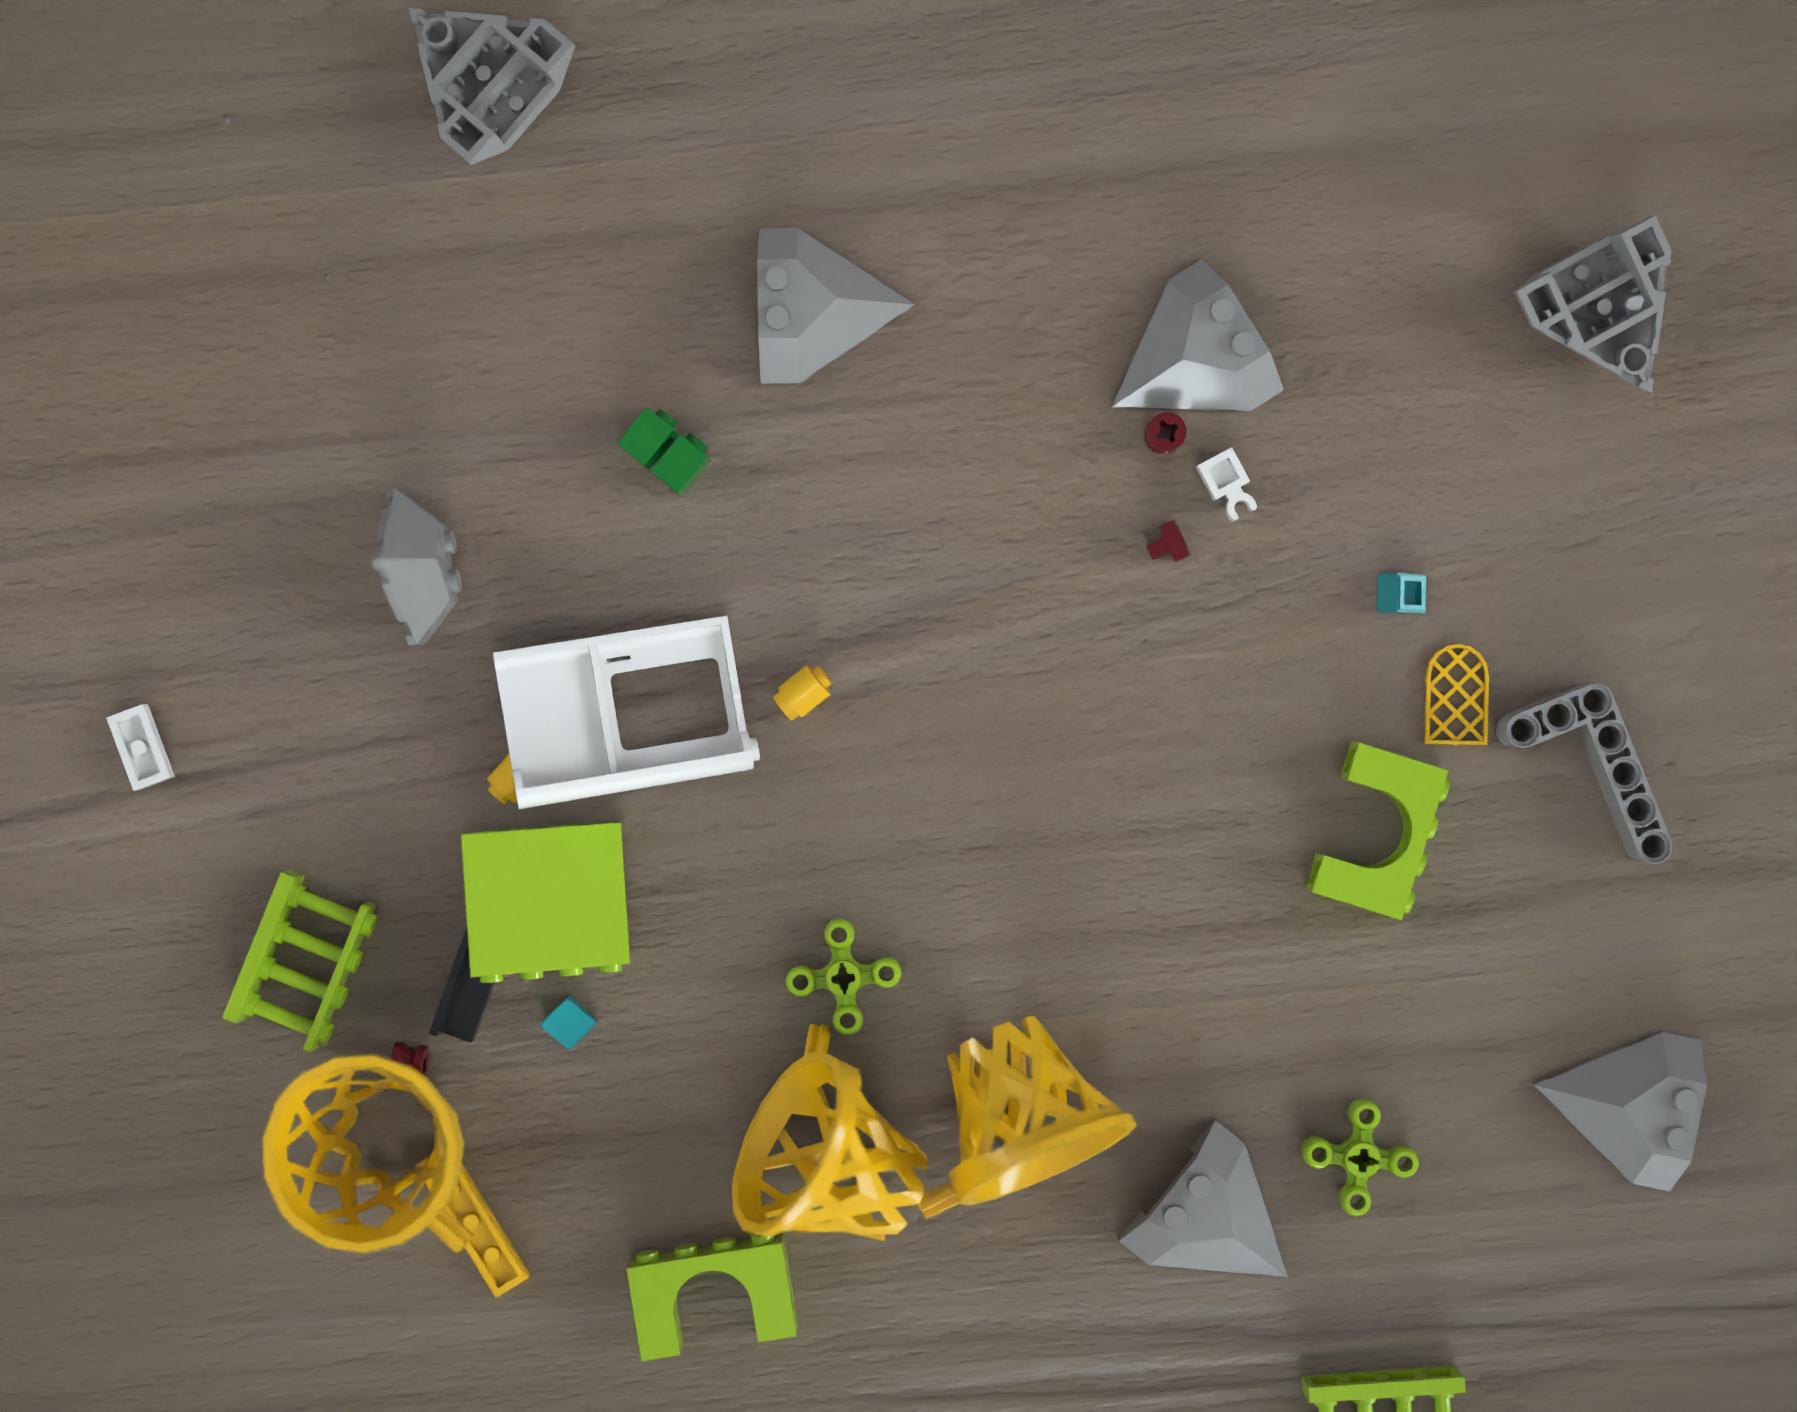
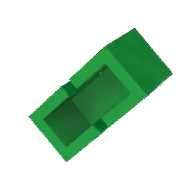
[617,407,711,496]

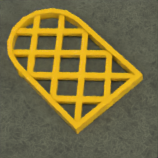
[1424,644,1490,746]

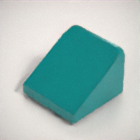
[1377,573,1426,613]
[539,995,598,1050]

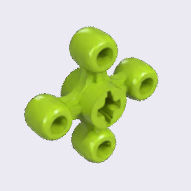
[785,918,902,1035]
[1300,1098,1419,1216]

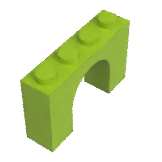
[1305,742,1450,920]
[626,1234,798,1362]

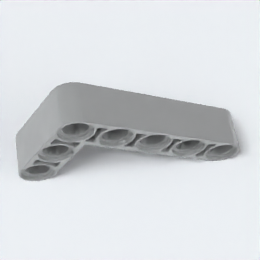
[1495,683,1673,864]

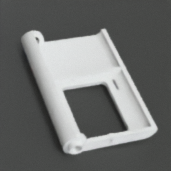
[493,616,760,809]

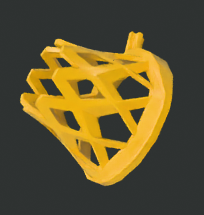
[918,1016,1137,1219]
[732,1024,928,1241]
[263,1054,474,1254]

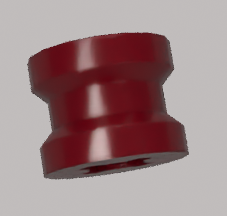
[1144,412,1187,454]
[390,1041,429,1076]

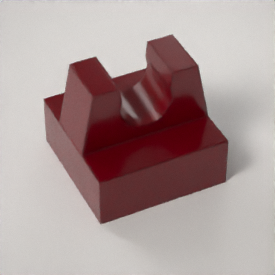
[1146,520,1191,562]

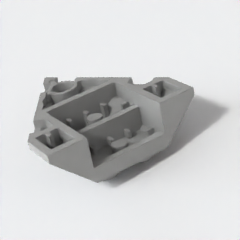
[408,8,575,165]
[1514,215,1672,394]
[757,228,915,385]
[1111,259,1284,412]
[371,489,462,647]
[1532,1031,1707,1191]
[1118,1119,1288,1277]

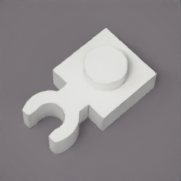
[1196,447,1257,522]

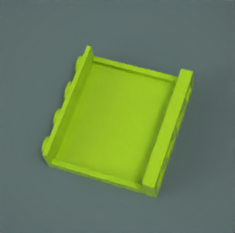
[461,821,630,983]

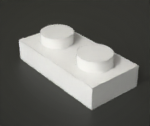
[106,704,175,791]

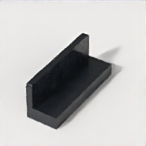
[429,928,495,1043]

